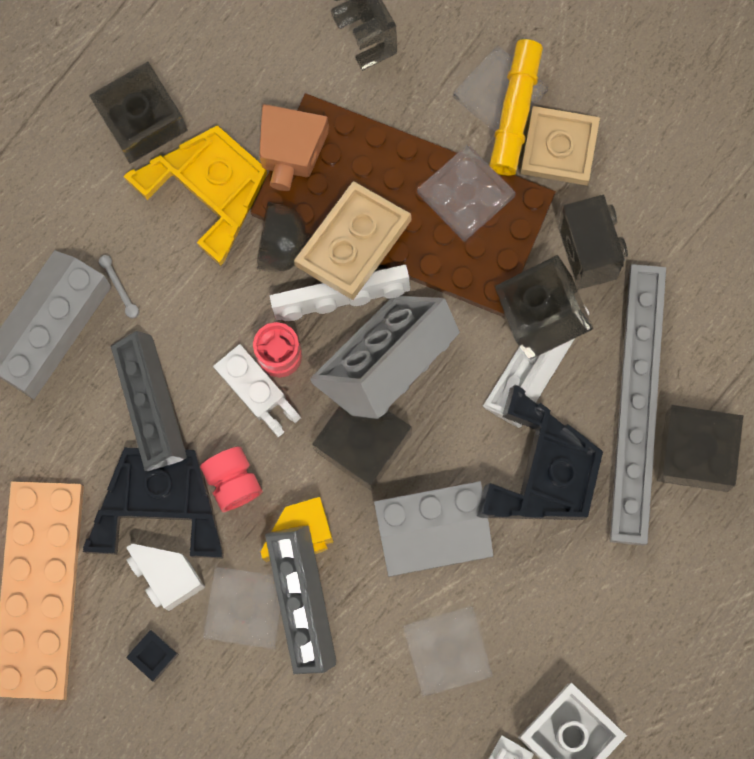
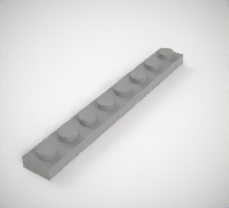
[610,264,666,546]

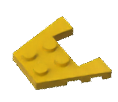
[123,125,267,266]

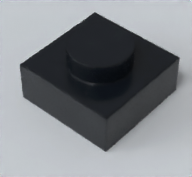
[126,630,179,682]

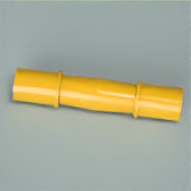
[489,39,543,176]

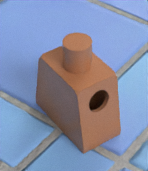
[260,104,329,191]

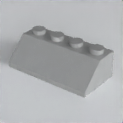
[0,250,112,400]
[310,296,460,419]

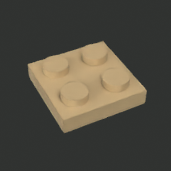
[520,106,600,186]

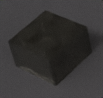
[89,62,188,164]
[558,194,628,290]
[495,255,594,360]
[657,405,744,492]
[312,406,412,491]

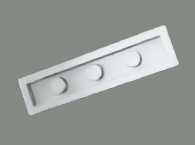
[269,265,410,321]

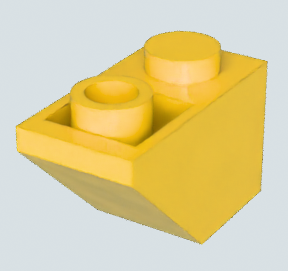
[260,497,334,562]

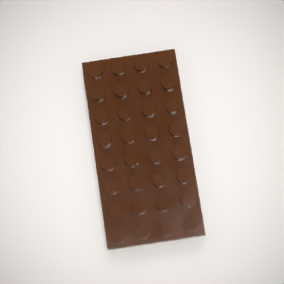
[251,93,556,317]

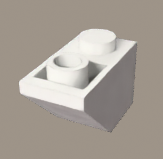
[126,544,205,611]

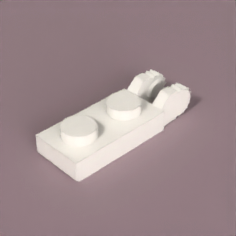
[213,344,301,437]

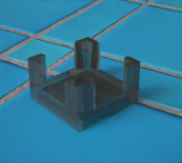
[331,0,397,71]

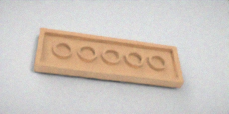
[0,481,84,700]

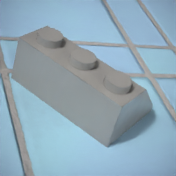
[374,481,493,577]

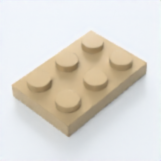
[294,181,412,300]

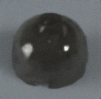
[256,201,312,272]

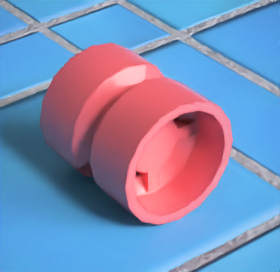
[253,322,302,378]
[200,447,263,512]

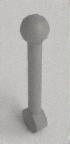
[99,255,139,319]

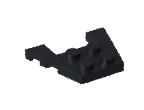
[477,385,603,520]
[83,447,224,559]

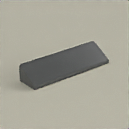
[111,331,187,471]
[265,526,336,674]

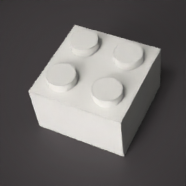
[518,683,627,759]

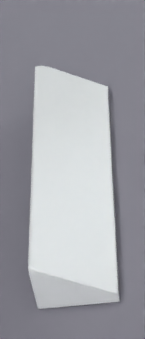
[483,291,589,428]

